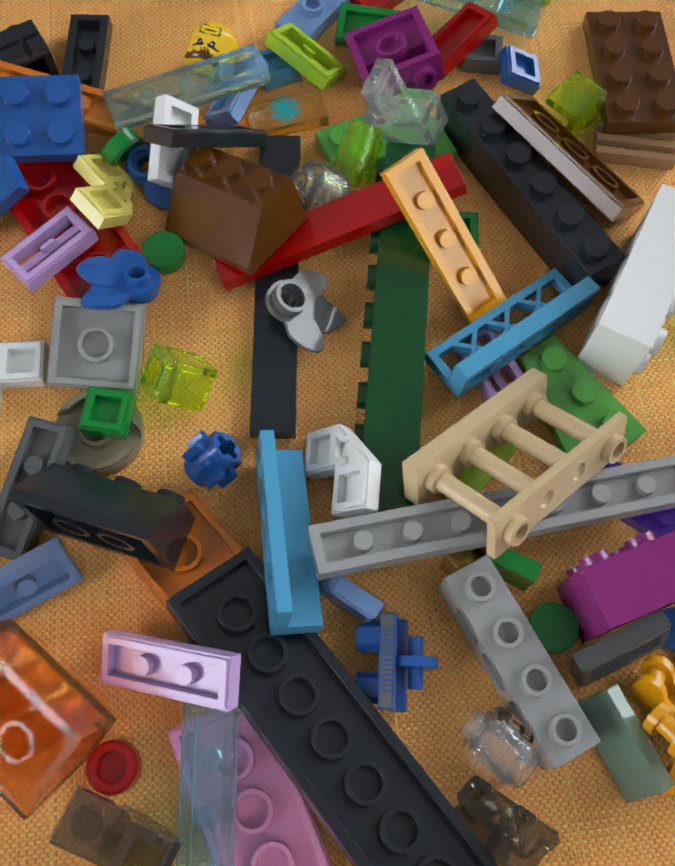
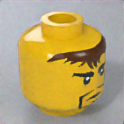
[184,21,239,86]

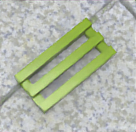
[264,22,348,91]

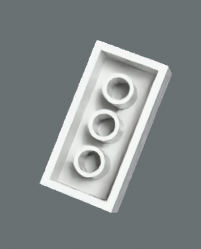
[577,183,675,386]

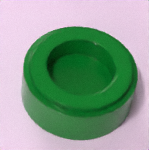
[101,126,141,167]
[142,231,186,275]
[527,602,579,654]

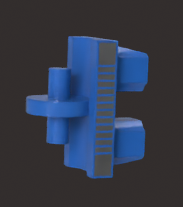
[354,613,438,713]

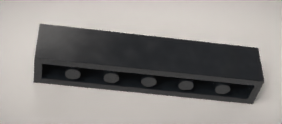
[437,78,626,289]

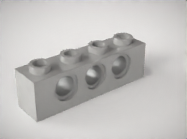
[438,555,601,769]

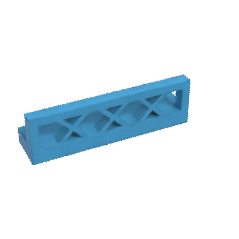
[425,268,600,399]
[255,430,323,636]

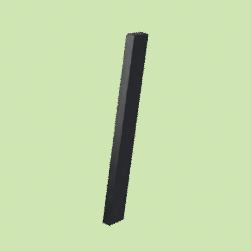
[250,136,301,439]

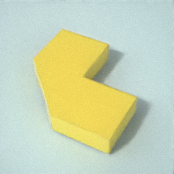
[70,154,133,230]

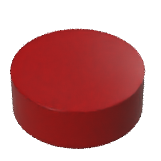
[86,740,142,796]

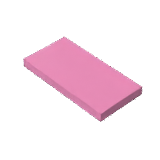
[167,709,332,866]

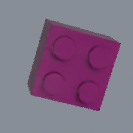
[556,530,675,643]

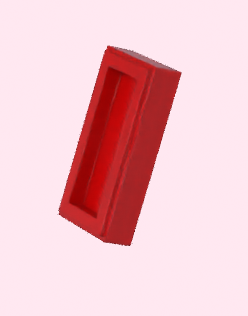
[432,1,498,77]

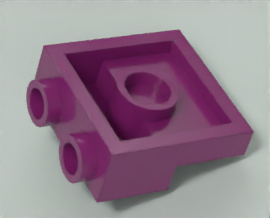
[344,5,445,107]

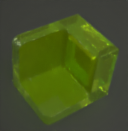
[546,70,608,137]
[139,343,218,411]

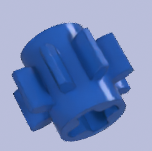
[182,431,242,489]

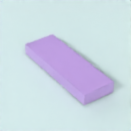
[100,629,241,712]

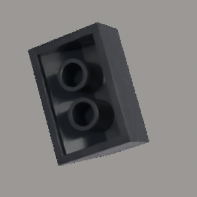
[7,463,195,571]

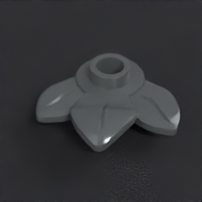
[265,270,346,353]

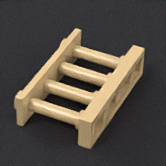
[402,367,627,560]

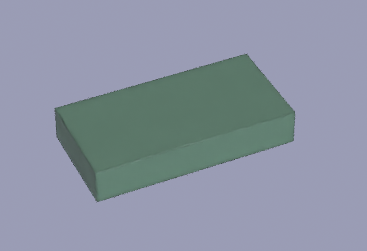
[578,684,675,803]

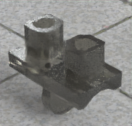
[454,775,560,866]

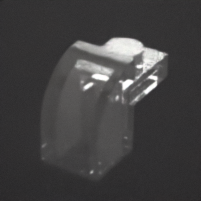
[361,58,448,146]

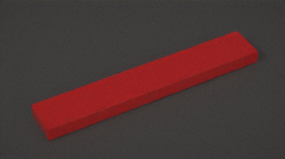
[213,153,467,291]

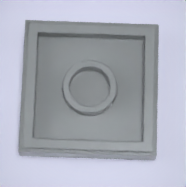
[46,296,147,394]

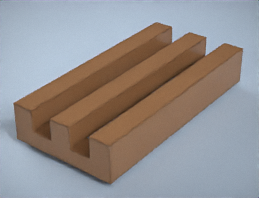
[593,120,675,170]

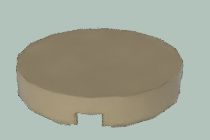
[56,390,146,477]

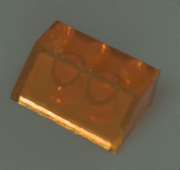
[0,618,117,820]

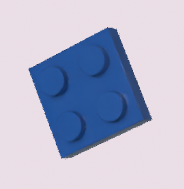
[0,75,86,163]

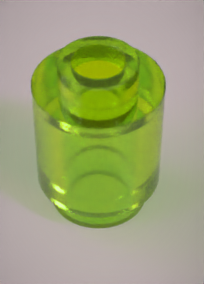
[332,120,383,188]

